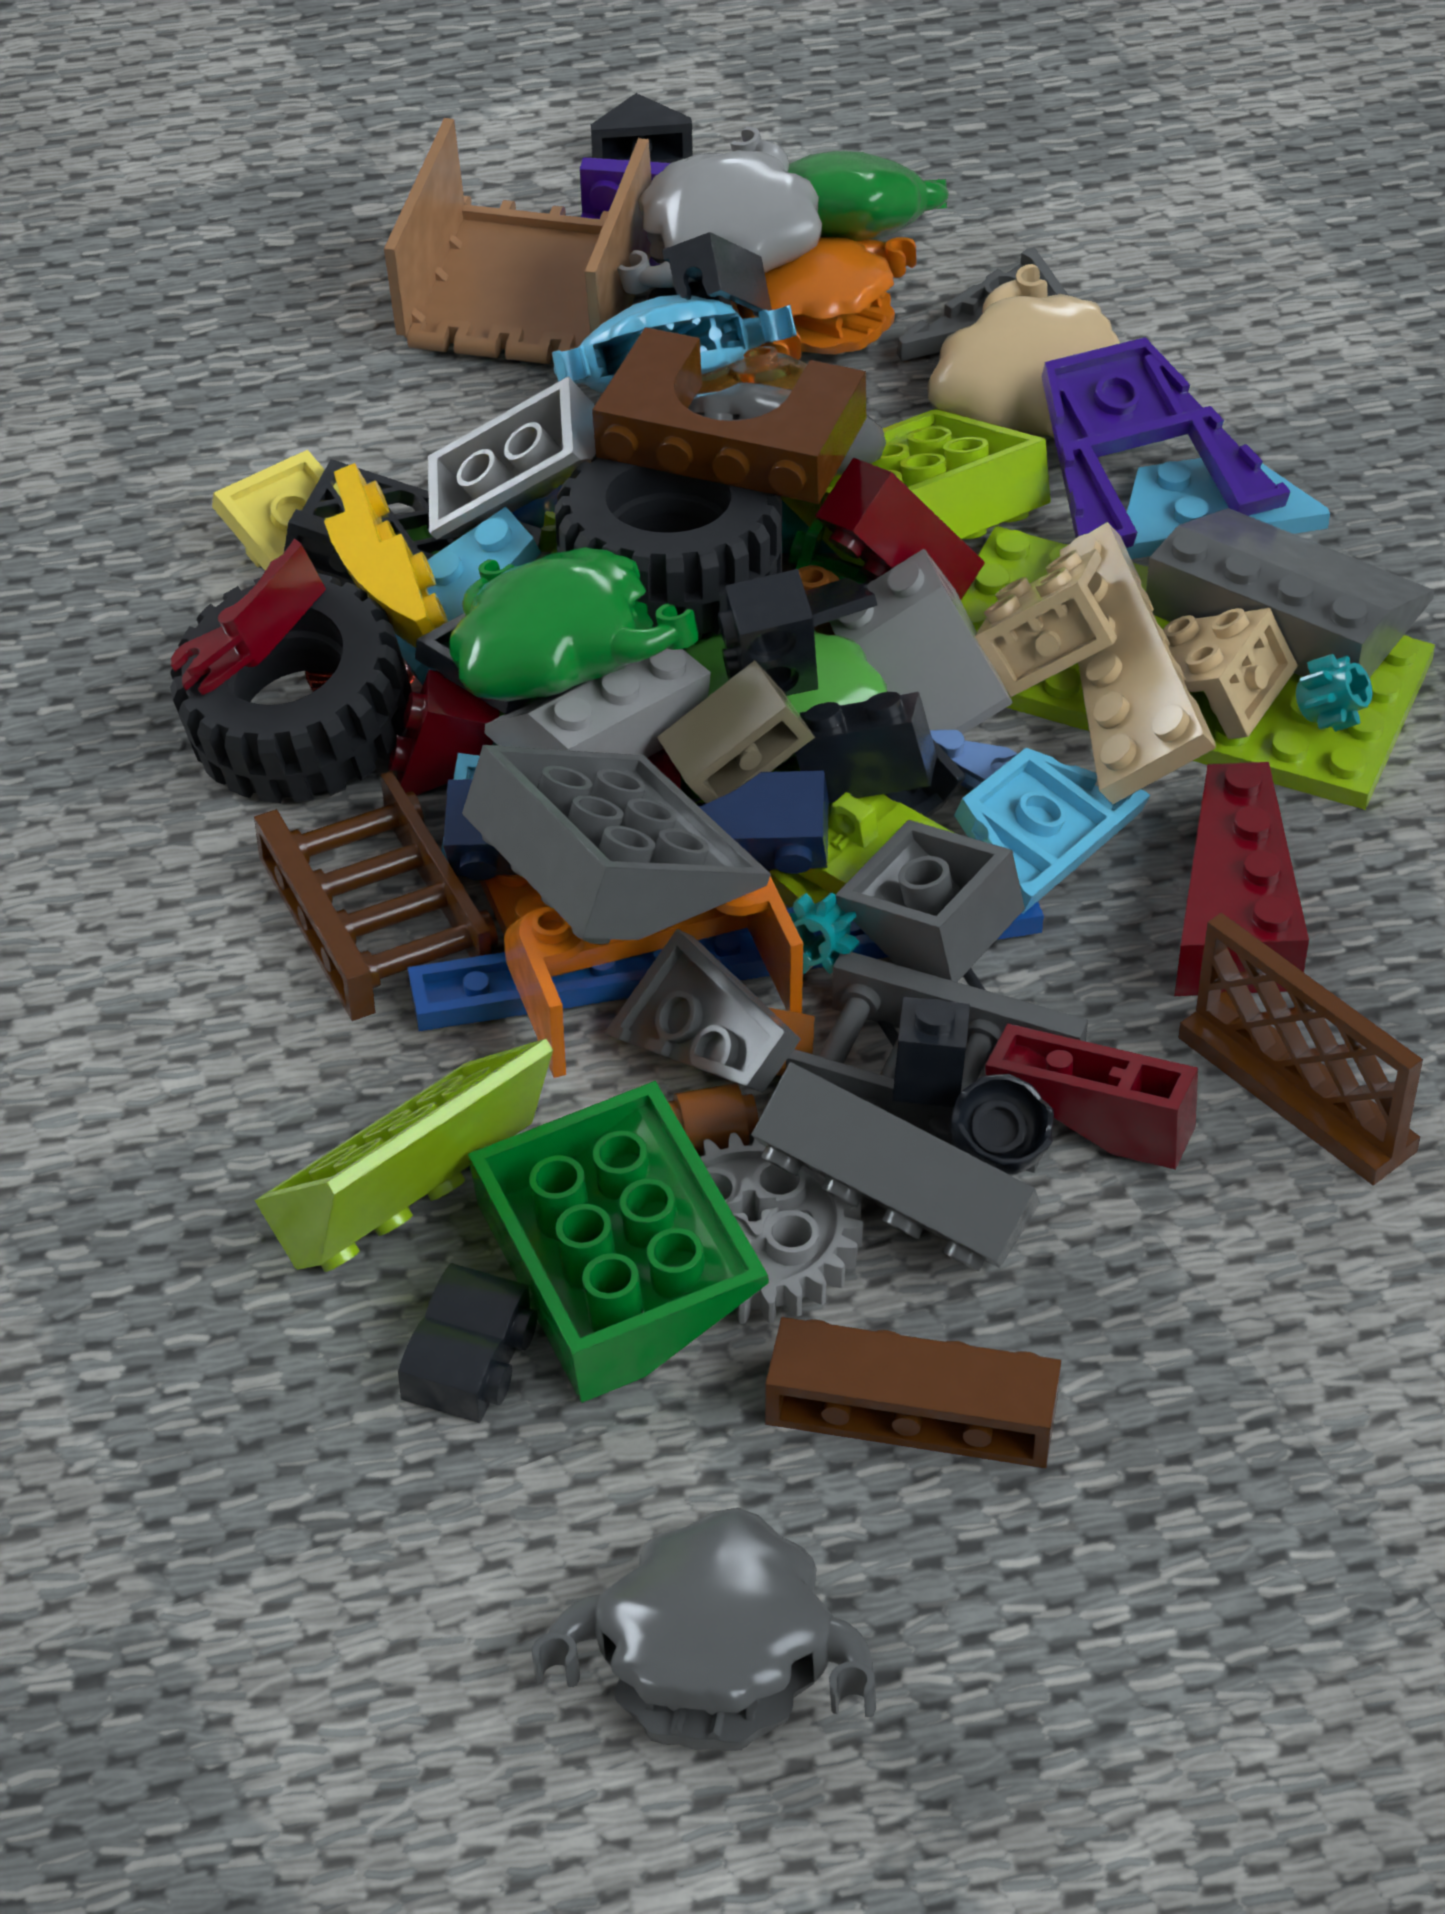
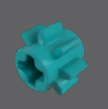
[1296,654,1372,732]
[789,893,860,974]

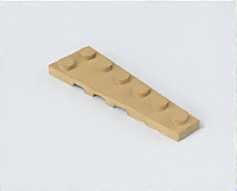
[1059,522,1216,804]

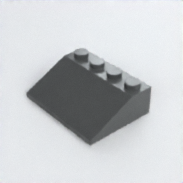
[1146,508,1435,678]
[462,745,771,944]

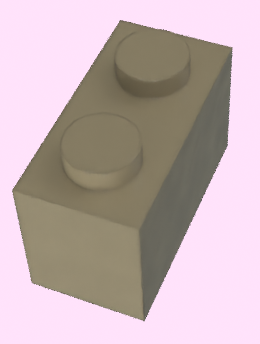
[657,660,815,804]

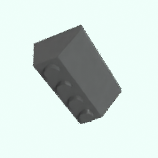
[751,1062,1040,1271]

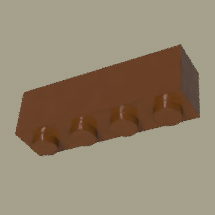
[765,1317,1062,1469]

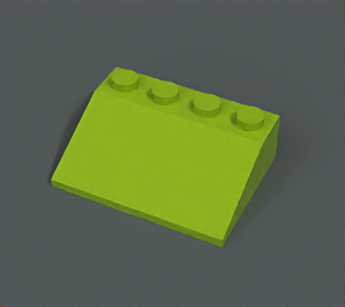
[781,409,1051,566]
[254,1039,553,1272]

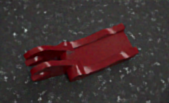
[170,538,326,695]

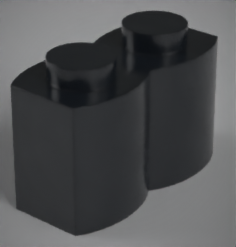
[398,1263,538,1423]

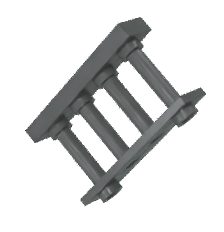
[786,952,1088,1173]

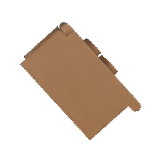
[384,118,652,364]

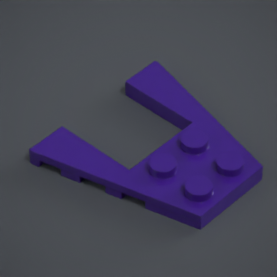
[1041,337,1290,548]

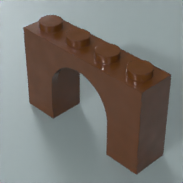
[592,327,867,504]

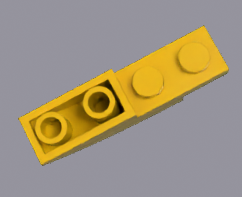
[324,463,448,648]

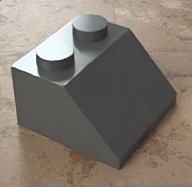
[836,820,1025,982]

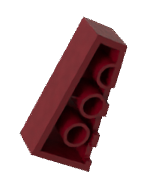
[1174,762,1309,996]

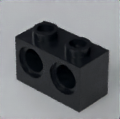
[718,569,818,696]

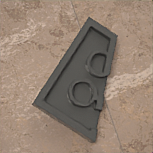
[604,929,801,1093]

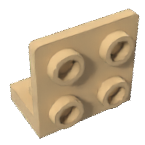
[975,549,1117,697]
[1163,608,1298,739]

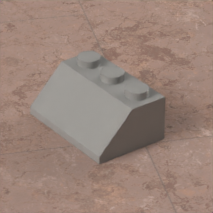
[428,376,596,540]
[485,649,711,758]

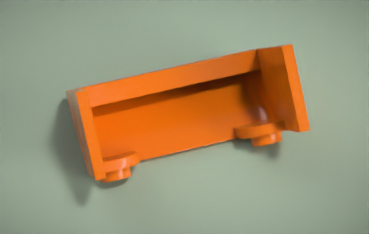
[504,876,803,1078]

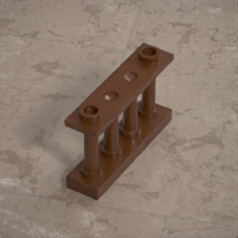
[254,771,498,1021]

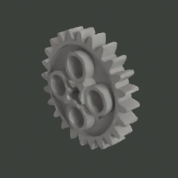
[701,1133,863,1324]

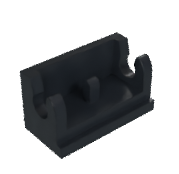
[662,232,772,317]

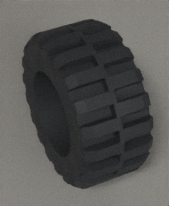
[555,454,782,640]
[170,573,412,804]

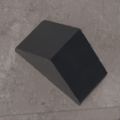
[591,93,693,163]

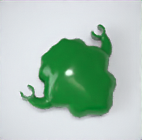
[788,151,949,241]
[450,547,698,702]

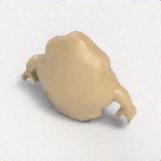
[927,264,1120,439]

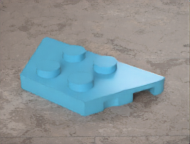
[1126,458,1330,559]
[954,748,1151,914]

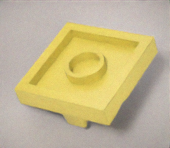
[212,450,341,571]

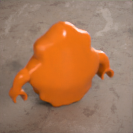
[736,237,917,372]

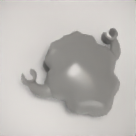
[617,127,822,294]

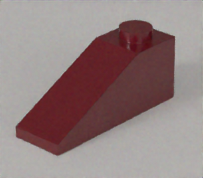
[985,1024,1198,1170]

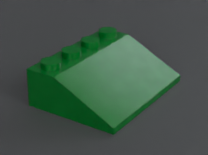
[468,1081,769,1403]

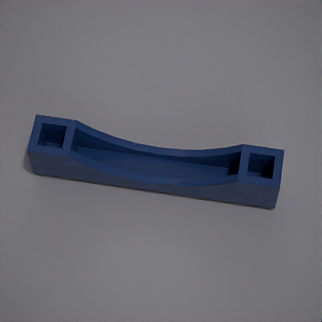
[443,771,829,880]

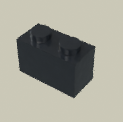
[795,691,937,803]

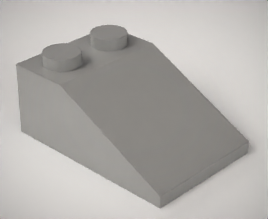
[829,549,1013,734]

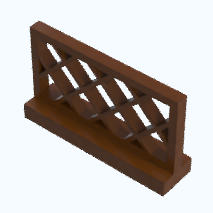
[1178,913,1423,1186]

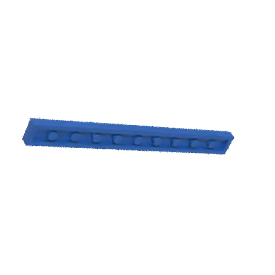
[407,900,1044,1031]

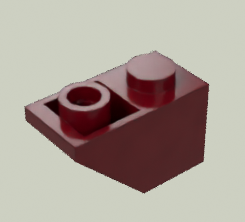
[388,670,499,796]

